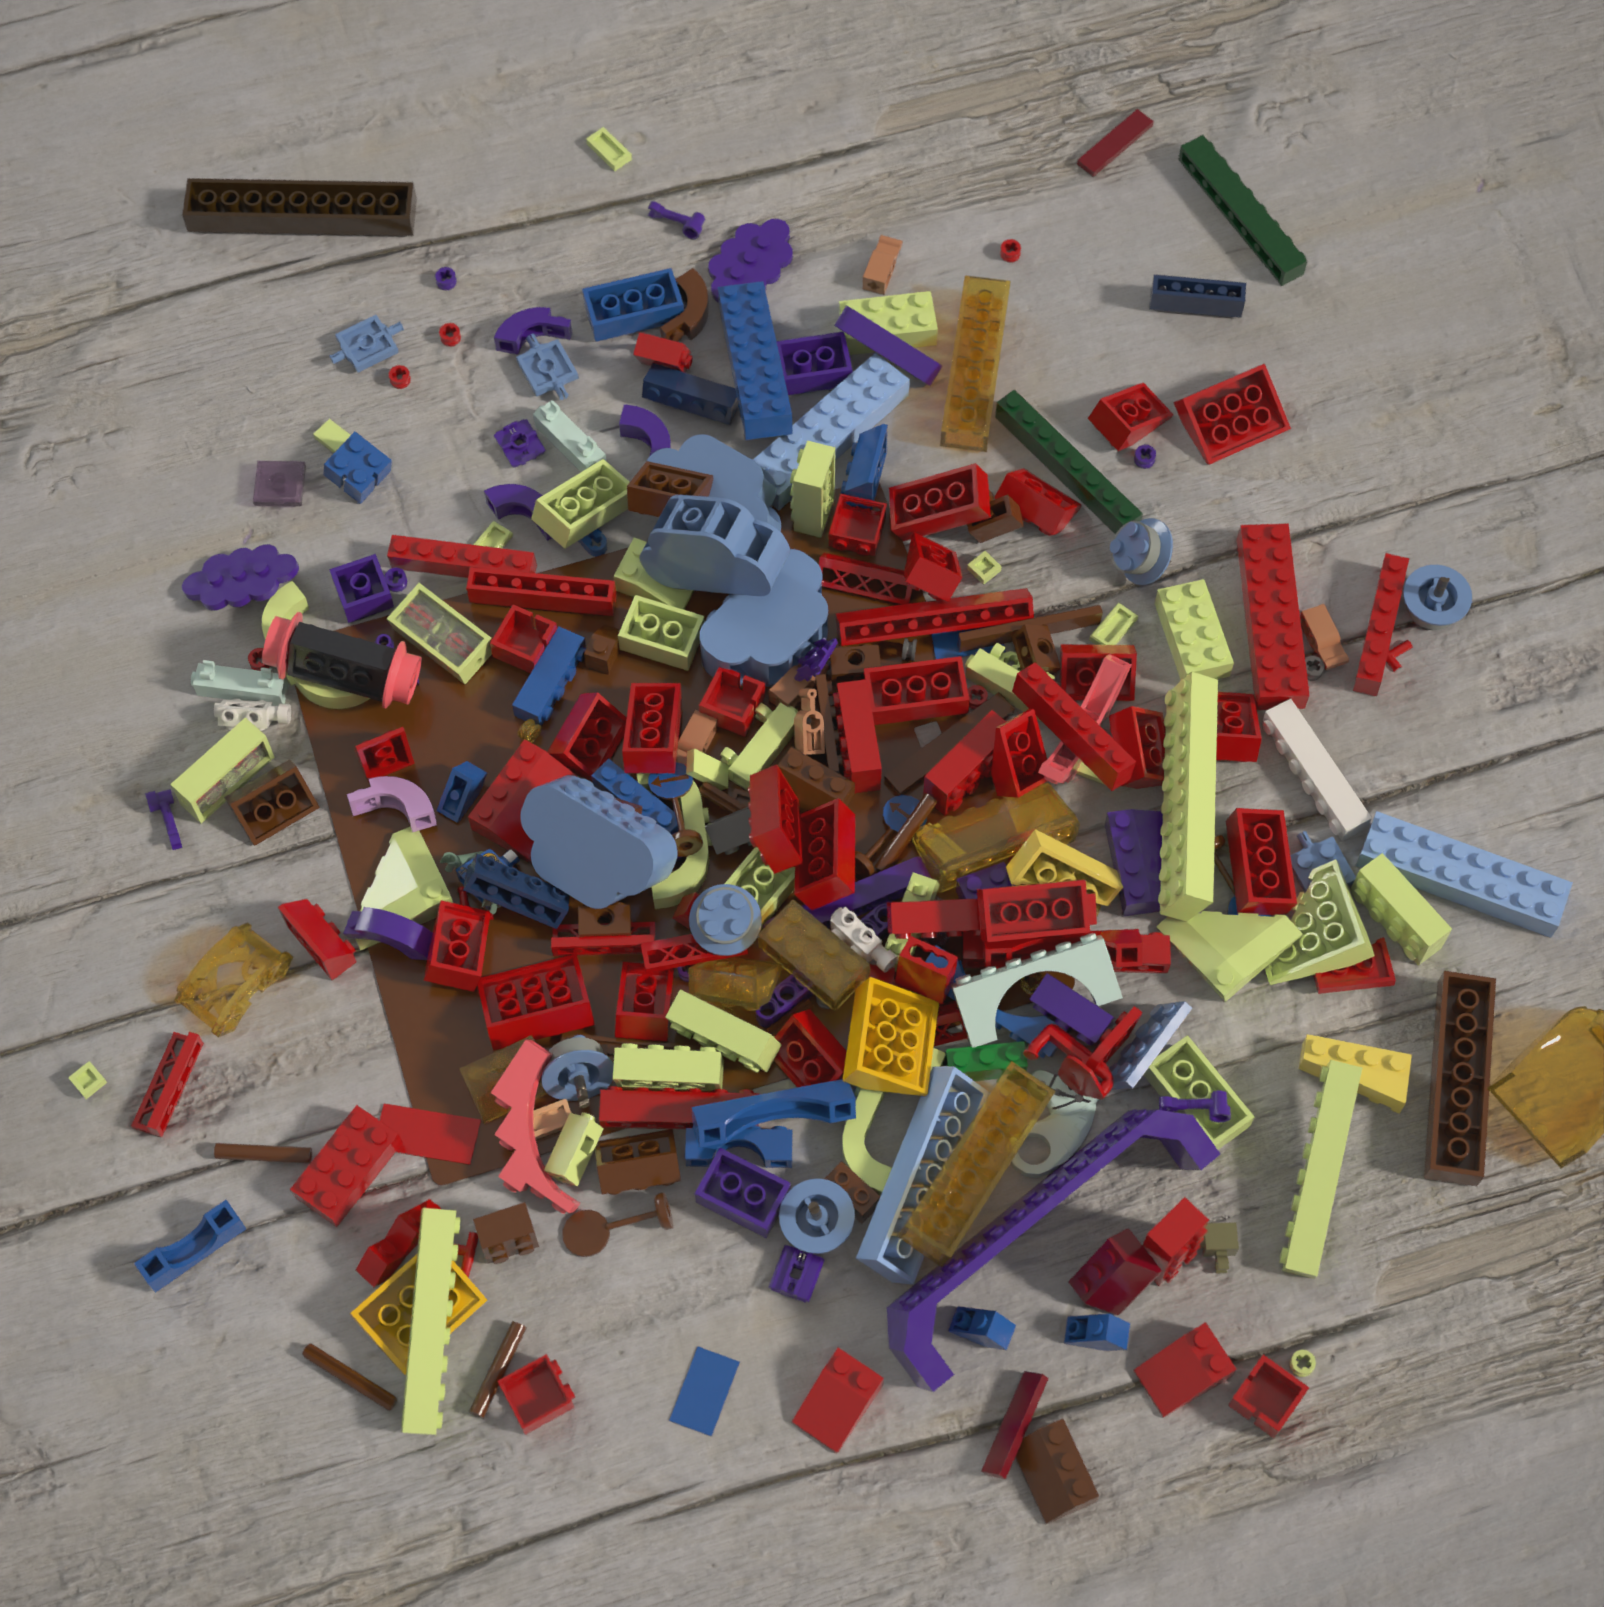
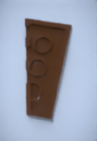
[814,674,843,773]

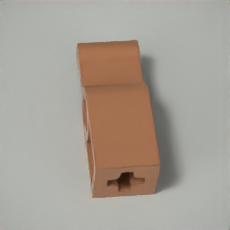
[863,235,903,295]
[1300,604,1349,670]
[769,664,829,708]
[794,688,825,755]
[676,710,718,766]

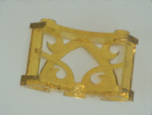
[174,922,293,1038]

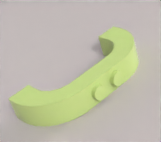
[262,581,370,709]
[637,773,712,909]
[842,1048,946,1196]

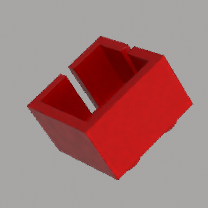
[490,604,557,673]
[699,667,765,737]
[1228,1354,1310,1439]

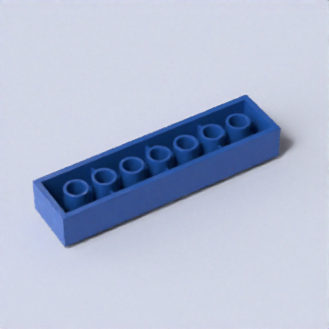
[718,281,793,440]

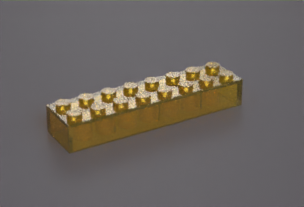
[940,275,1011,452]
[897,1061,1055,1267]

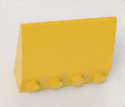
[843,977,939,1096]
[349,1254,487,1375]

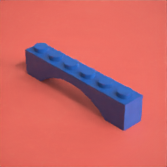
[925,945,1069,1059]
[692,1079,856,1148]

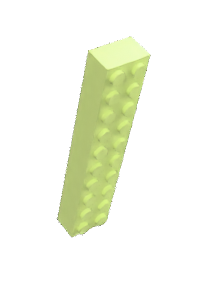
[1158,672,1218,922]

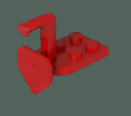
[1023,1006,1143,1100]

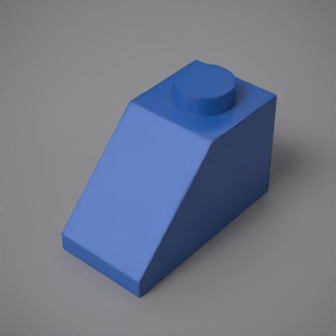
[437,761,487,822]

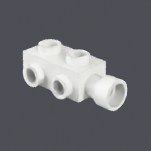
[214,698,291,731]
[830,907,898,973]

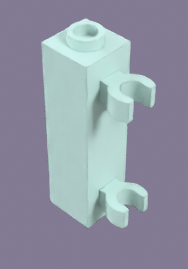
[533,400,607,472]
[191,660,289,706]

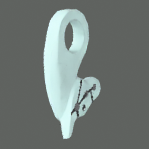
[1007,1069,1100,1178]

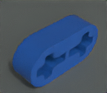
[578,528,608,557]

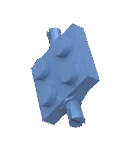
[329,315,404,373]
[516,334,579,400]
[1290,831,1356,893]

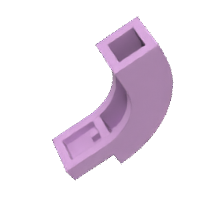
[347,776,437,832]

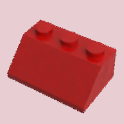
[994,468,1082,535]
[1060,644,1137,701]
[547,692,627,781]
[1109,706,1166,789]
[278,899,357,981]
[774,1009,847,1088]

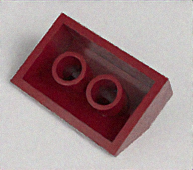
[1068,1228,1163,1315]

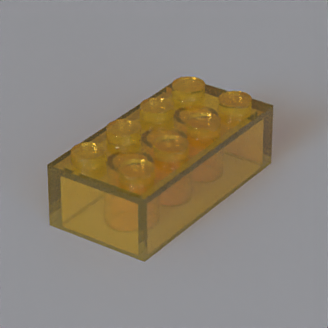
[758,900,870,1011]

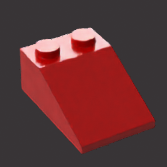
[1087,382,1174,451]
[904,532,963,602]
[1216,692,1262,762]
[991,708,1047,798]
[354,727,415,783]
[424,900,491,992]
[615,962,674,1041]
[1133,1322,1237,1418]
[792,1347,884,1454]

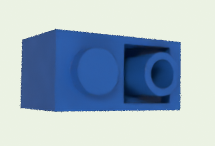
[948,1306,1016,1350]
[1064,1314,1130,1351]

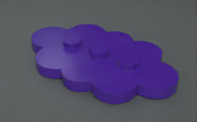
[708,219,793,303]
[182,544,299,611]

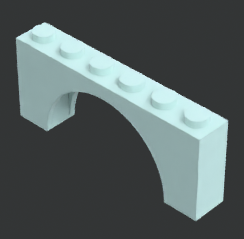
[951,933,1123,1048]

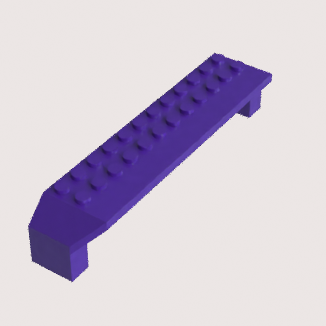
[887,1109,1220,1392]

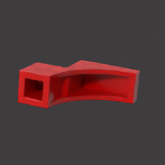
[355,1199,441,1288]

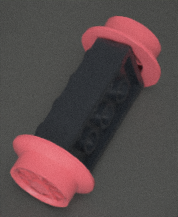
[262,612,422,709]

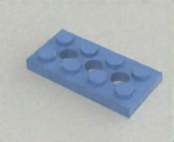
[1109,1001,1192,1090]

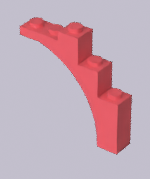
[1038,654,1132,784]
[491,1039,581,1214]

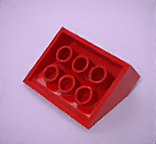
[1173,363,1291,465]
[468,739,578,865]
[477,954,595,1051]

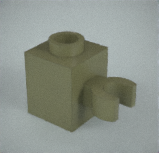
[1200,1222,1239,1274]

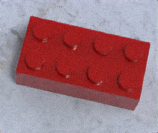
[889,463,991,541]
[863,656,970,725]
[832,679,882,793]
[622,683,682,774]
[923,710,1006,816]
[748,764,802,874]
[794,798,855,910]
[1225,808,1297,915]
[977,880,1090,942]
[290,1105,403,1227]
[1143,1197,1209,1286]

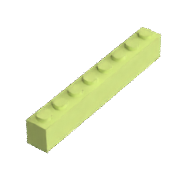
[1279,1060,1362,1279]
[401,1208,460,1435]

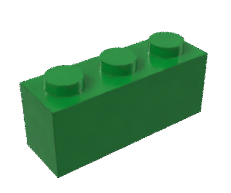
[945,1041,1028,1081]

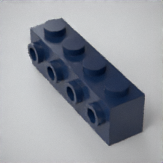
[1149,274,1246,318]
[642,363,739,425]
[463,854,570,929]

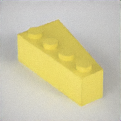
[1006,829,1123,906]
[1299,1034,1412,1114]

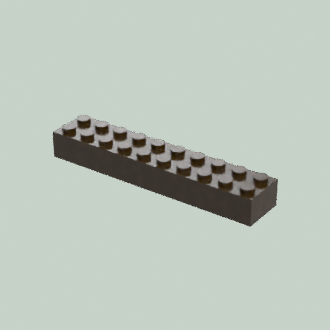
[182,178,417,236]

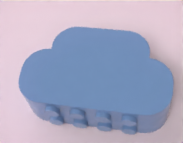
[647,434,781,532]
[639,495,790,596]
[700,549,828,687]
[521,775,677,909]

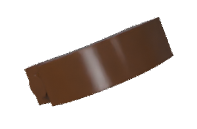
[660,268,709,342]

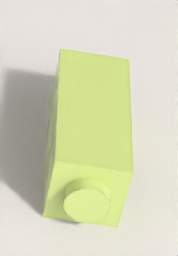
[544,1112,603,1187]

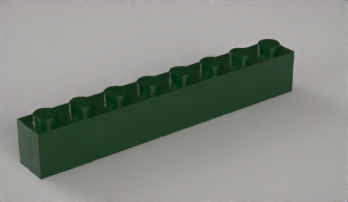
[1178,135,1308,286]
[995,389,1143,535]

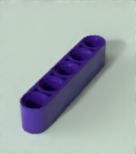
[834,305,943,386]

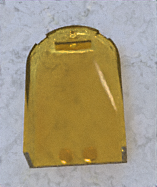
[1487,1006,1604,1168]

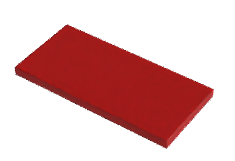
[380,1103,481,1165]

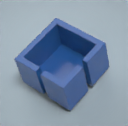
[323,431,392,504]

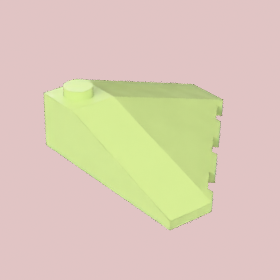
[356,826,453,950]
[1265,859,1375,985]
[1156,911,1303,1002]

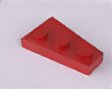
[1313,937,1396,994]

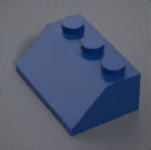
[841,424,888,510]

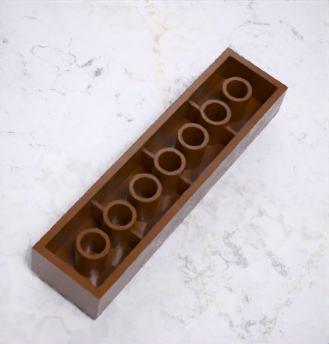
[1424,971,1496,1187]

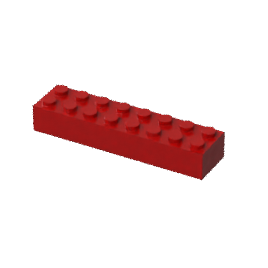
[1236,523,1310,710]

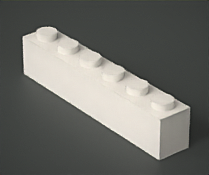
[1262,699,1372,841]

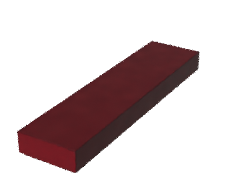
[1077,109,1154,177]
[981,1371,1049,1479]

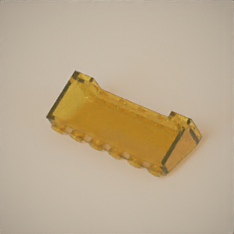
[913,783,1080,894]

